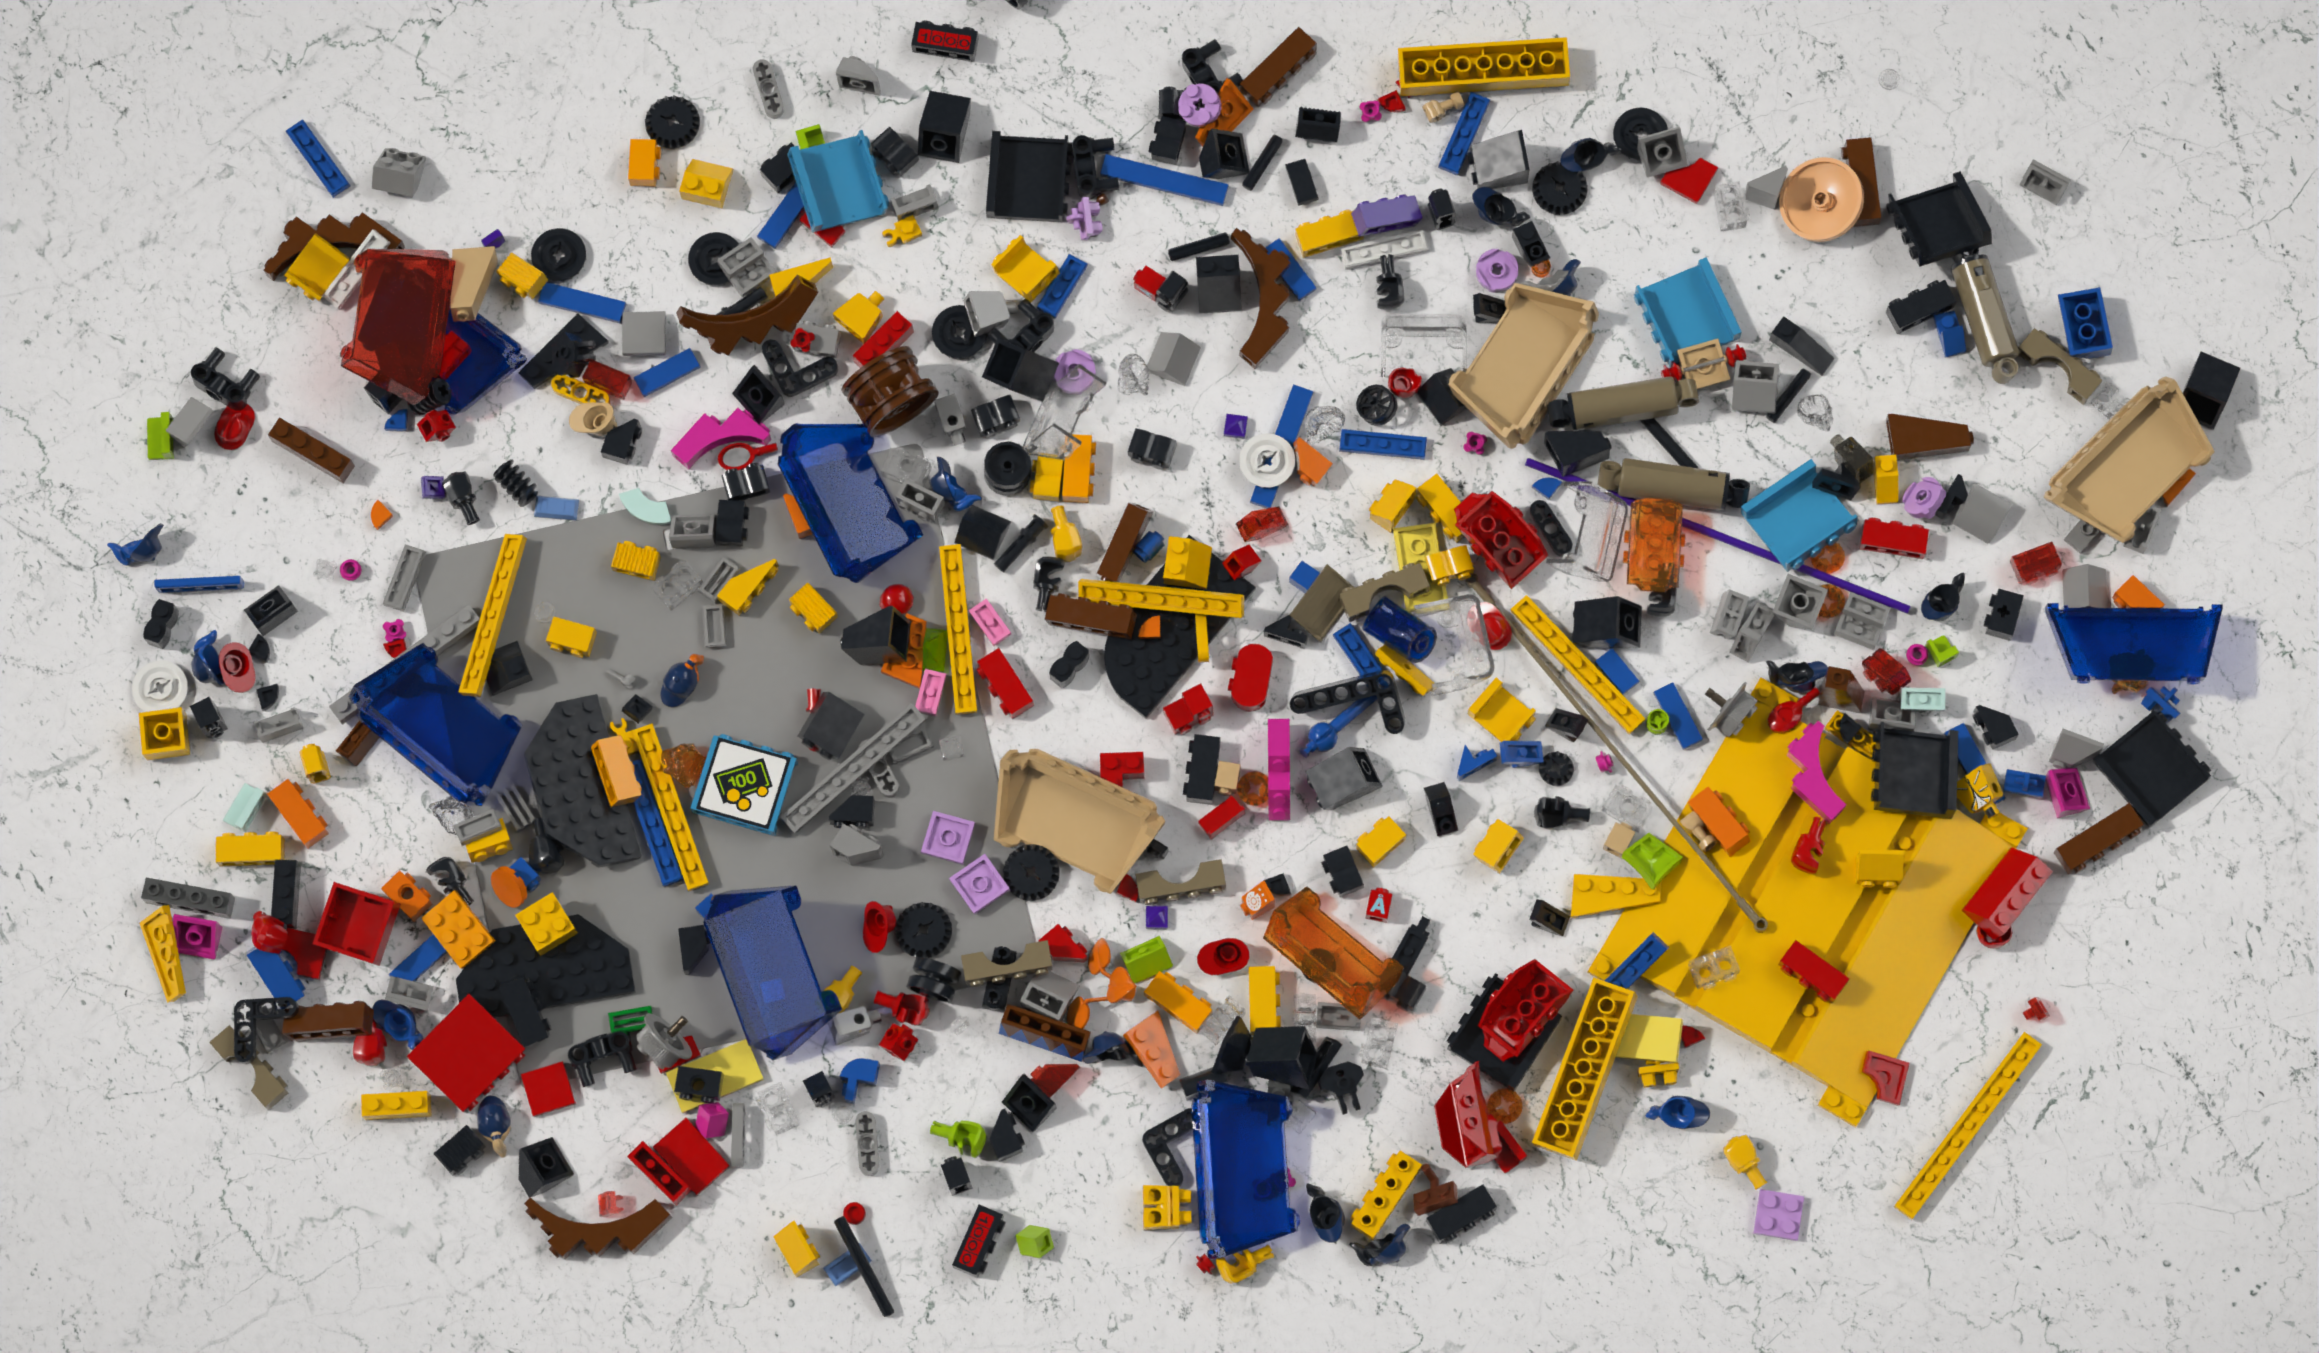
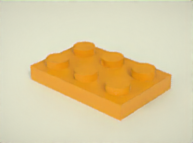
[421,890,495,969]

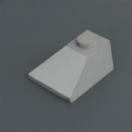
[836,56,881,96]
[2049,729,2104,769]

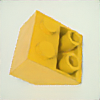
[773,1220,820,1278]

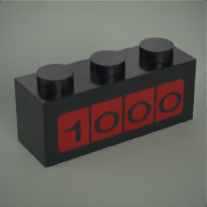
[911,20,979,62]
[952,1204,1006,1278]

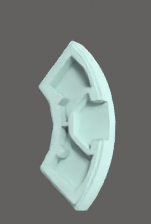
[619,488,671,525]

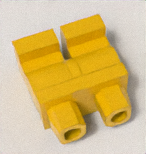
[1143,1185,1192,1231]

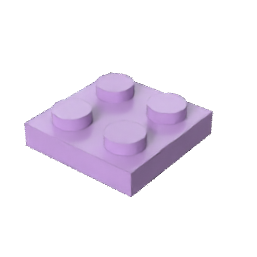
[921,811,975,865]
[949,854,1010,915]
[1753,1189,1804,1241]

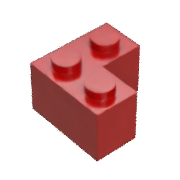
[1163,683,1214,735]
[1100,752,1145,788]

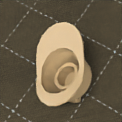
[569,402,617,436]

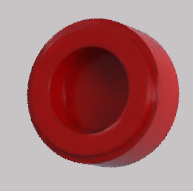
[843,1202,866,1225]

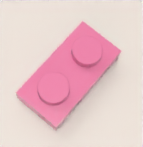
[969,599,1011,646]
[915,669,947,717]

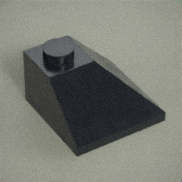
[1199,129,1250,180]
[486,641,533,696]
[1211,1015,1252,1074]
[518,1137,574,1198]

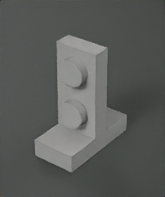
[1729,602,1775,663]

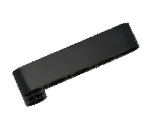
[1290,670,1406,734]

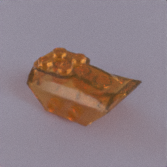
[1623,498,1685,592]

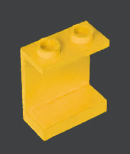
[284,233,350,301]
[991,235,1060,303]
[1467,677,1536,742]

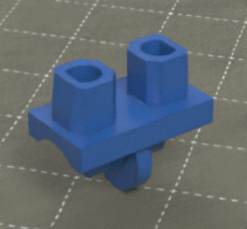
[2141,686,2181,723]
[2003,769,2046,798]

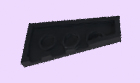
[518,313,609,389]

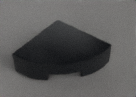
[249,634,270,663]
[256,684,279,711]
[1839,713,1862,745]
[1263,873,1291,896]

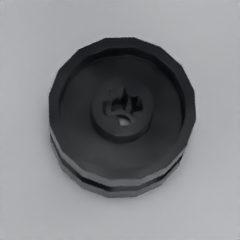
[984,441,1031,496]
[906,957,961,1003]

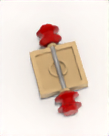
[1661,339,1747,389]

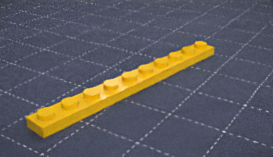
[1894,1032,2042,1220]

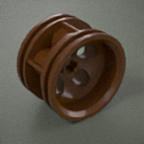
[841,346,939,437]

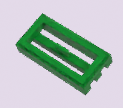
[608,1006,653,1033]

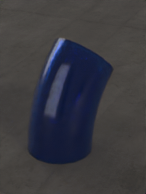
[1362,596,1437,663]

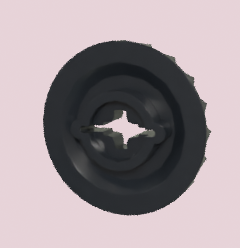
[645,95,700,149]
[1613,107,1668,161]
[1532,161,1588,215]
[531,228,586,282]
[688,232,739,286]
[932,305,987,360]
[1003,844,1060,901]
[895,902,952,958]

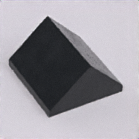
[732,365,785,424]
[1417,368,1467,426]
[954,505,1011,560]
[244,585,298,636]
[1002,1074,1057,1132]

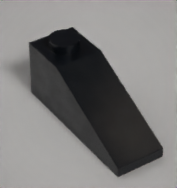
[1769,316,1835,376]

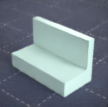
[1899,687,1945,711]
[223,783,268,833]

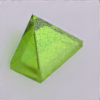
[923,628,948,673]

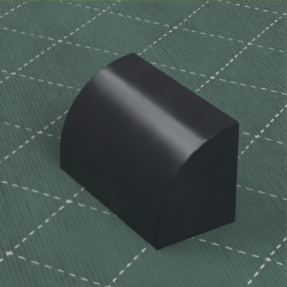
[1179,1067,1228,1101]

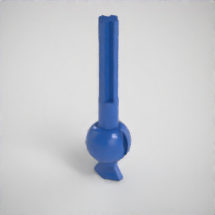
[1299,678,1388,758]

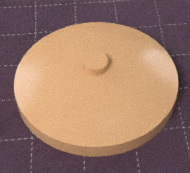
[1779,157,1864,242]

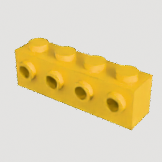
[1350,1150,1422,1241]

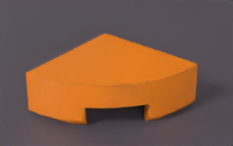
[371,500,393,530]
[1139,616,1160,639]

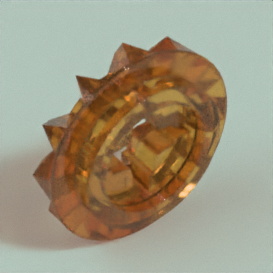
[1810,543,1845,573]
[1818,584,1845,619]
[1237,771,1268,806]
[1487,1088,1523,1124]

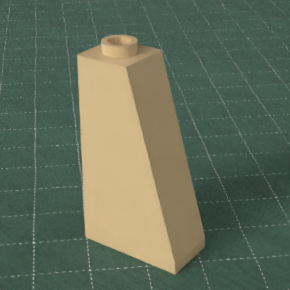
[450,246,498,322]

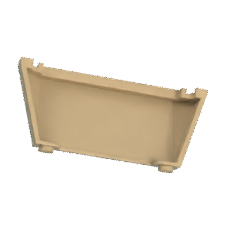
[1448,283,1599,449]
[2044,376,2215,543]
[994,749,1165,894]

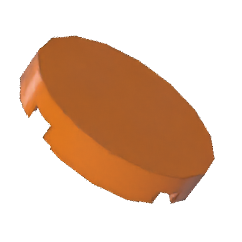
[491,866,527,908]

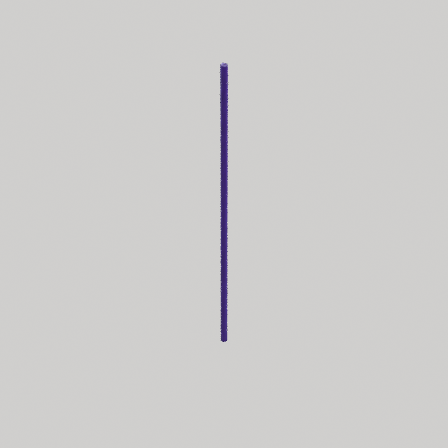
[1525,458,1911,614]

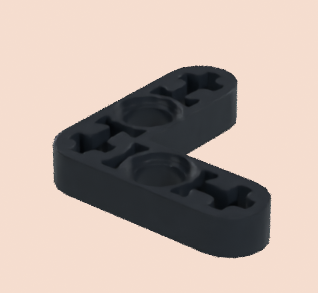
[762,339,838,397]
[234,997,299,1064]
[1142,1108,1201,1187]

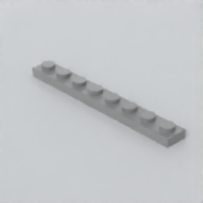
[329,604,480,725]
[780,703,926,833]

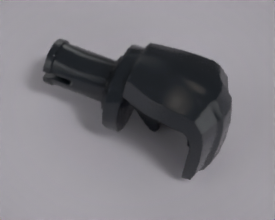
[1376,254,1404,309]
[442,471,480,526]
[1033,556,1065,612]
[1646,562,1677,617]
[1534,796,1590,828]
[528,817,564,874]
[426,857,474,906]

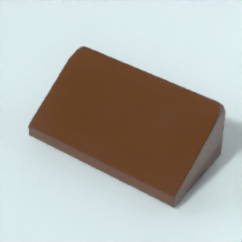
[336,717,383,766]

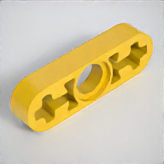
[551,375,610,404]
[1195,613,1209,663]

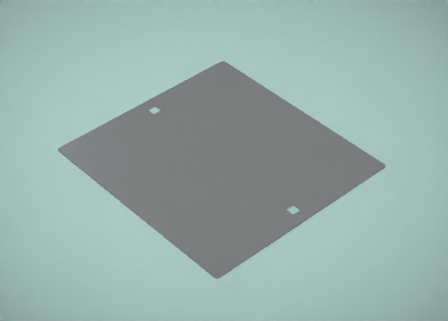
[417,444,1035,1087]

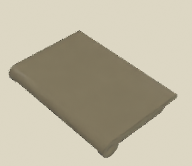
[1290,564,1352,642]

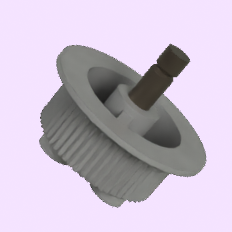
[1705,682,1758,737]
[636,1013,692,1069]

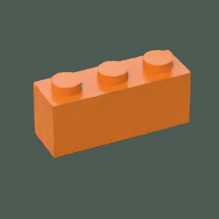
[267,779,329,849]
[1688,786,1750,857]

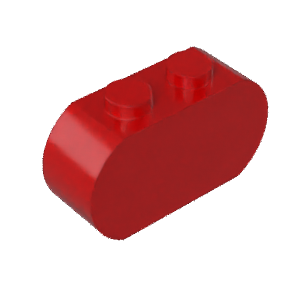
[1228,644,1273,712]

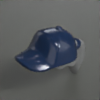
[1522,259,1581,296]

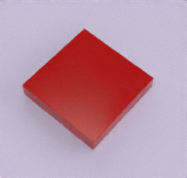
[521,1061,576,1117]

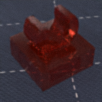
[2023,997,2050,1021]
[598,1191,624,1217]

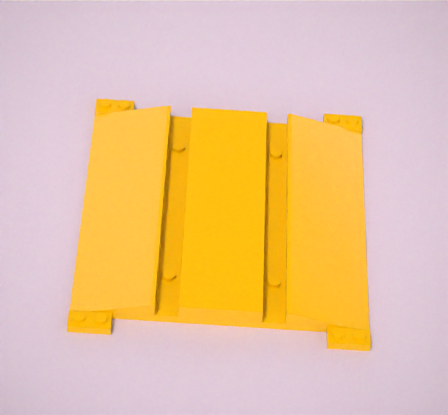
[1587,678,2028,1128]

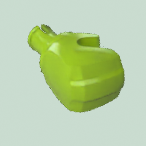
[930,1120,986,1158]

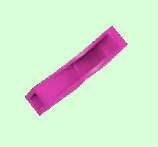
[671,407,772,470]
[1268,719,1290,820]
[1787,720,1847,825]

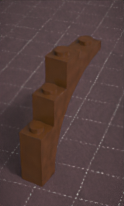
[264,212,405,281]
[1231,228,1291,369]
[676,274,818,356]
[524,1197,672,1259]

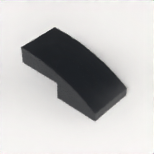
[1285,159,1319,206]

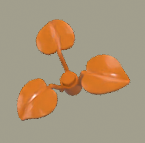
[1067,938,1137,1029]

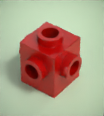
[417,410,456,442]
[879,1023,918,1061]

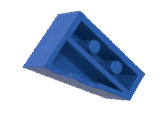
[246,947,306,1009]

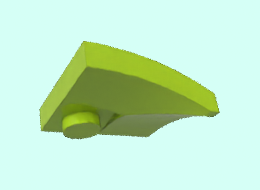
[1621,833,1683,889]

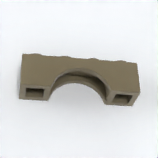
[2018,328,2102,405]
[1340,563,1430,622]
[1135,859,1226,905]
[961,940,1052,987]
[209,1025,289,1110]

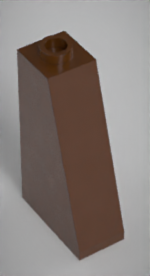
[1886,414,1974,460]
[1097,503,1154,582]
[1818,666,1865,713]

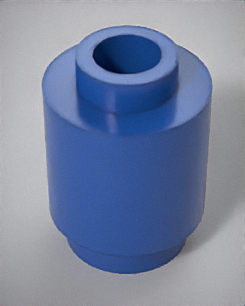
[1133,531,1165,563]

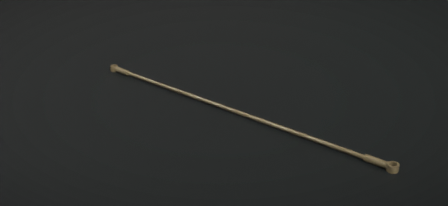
[1465,573,1768,933]

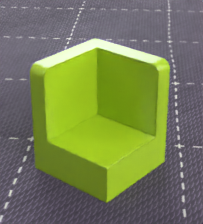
[795,124,825,150]
[1925,635,1959,667]
[1015,1225,1054,1258]

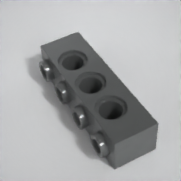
[141,877,235,919]

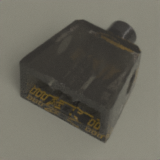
[1830,434,1873,484]

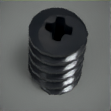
[407,378,452,416]
[493,459,538,507]

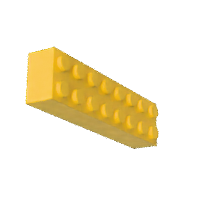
[1398,37,1570,97]
[1532,977,1638,1161]

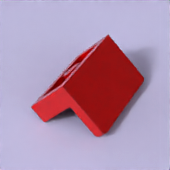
[1198,796,1245,840]
[1494,1120,1527,1173]

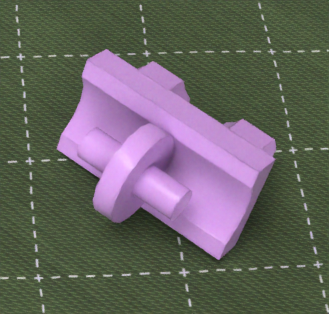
[1066,197,1102,240]

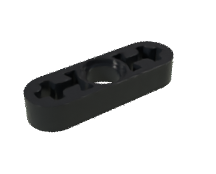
[1530,500,1573,557]

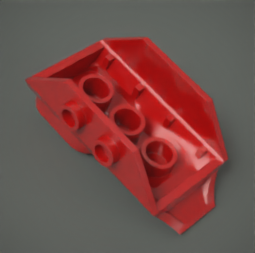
[1454,491,1549,589]
[1478,959,1574,1061]
[1434,1061,1502,1168]

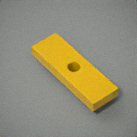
[1375,643,1436,696]
[1824,710,1876,760]

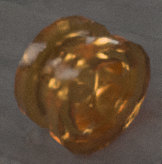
[1531,260,1551,278]

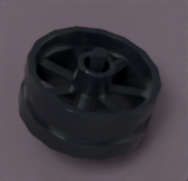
[1356,384,1398,426]

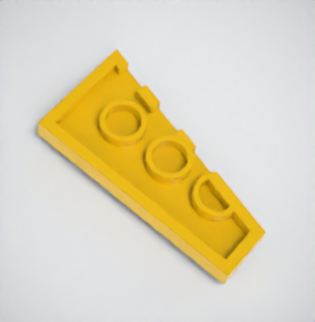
[1571,874,1662,919]
[139,905,186,1003]

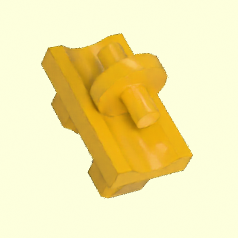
[1637,1060,1679,1088]

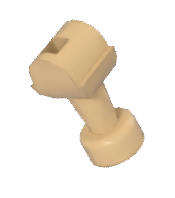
[1422,91,1464,123]
[1679,811,1717,852]

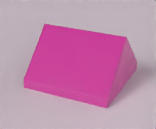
[2045,768,2090,819]
[173,914,223,959]

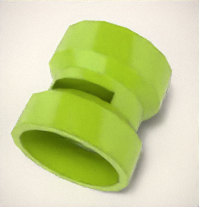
[1646,709,1669,735]

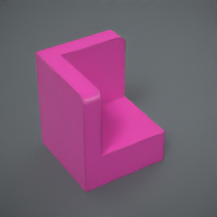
[695,1102,729,1138]

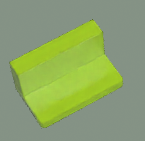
[147,412,174,460]
[1120,936,1173,984]

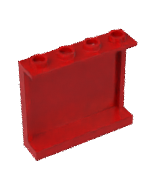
[406,994,526,1112]

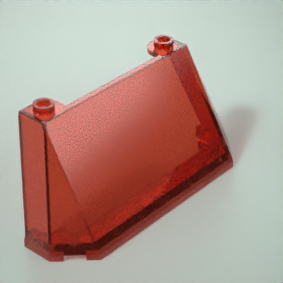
[340,249,456,405]

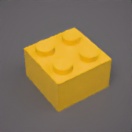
[139,707,190,761]
[515,892,578,956]

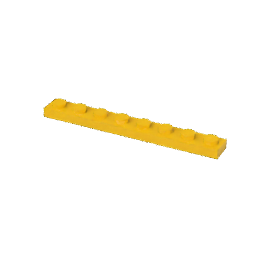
[458,534,527,697]
[939,544,977,715]
[1078,579,1244,618]
[1510,595,1645,735]
[632,723,709,891]

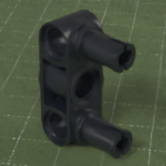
[1182,39,1243,93]
[1073,135,1119,200]
[987,298,1054,352]
[191,347,260,410]
[982,946,1017,1013]
[568,1030,637,1087]

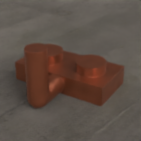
[1413,1163,1458,1216]

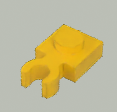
[882,215,922,247]
[610,718,639,756]

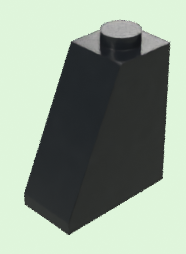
[1544,431,1612,477]

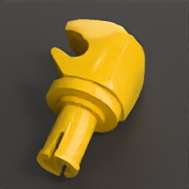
[1051,506,1083,562]
[816,965,862,1018]
[1723,1134,1768,1190]
[1216,1245,1274,1284]

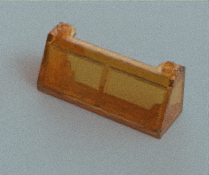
[1263,886,1404,1020]

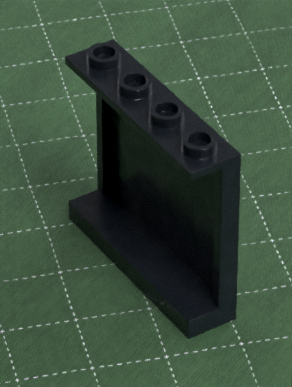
[986,131,1072,222]
[1886,171,1992,267]
[2092,709,2211,828]
[1871,722,1958,819]
[1446,973,1562,1092]

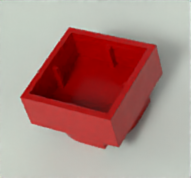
[312,882,401,966]

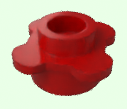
[790,328,815,352]
[1196,1253,1216,1275]

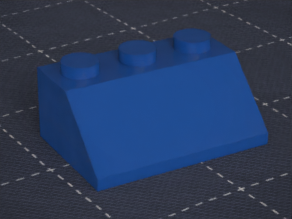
[2058,287,2113,359]

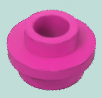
[340,559,362,581]
[1906,644,1928,666]

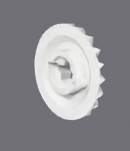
[1239,433,1295,488]
[132,660,188,712]

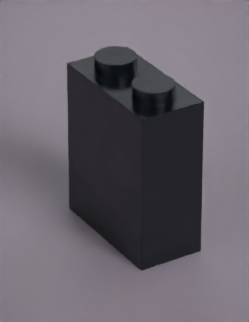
[797,692,865,760]

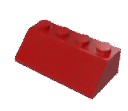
[1961,847,2053,940]

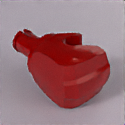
[1791,817,1827,875]
[251,911,288,954]
[874,990,930,1026]
[353,1018,387,1067]

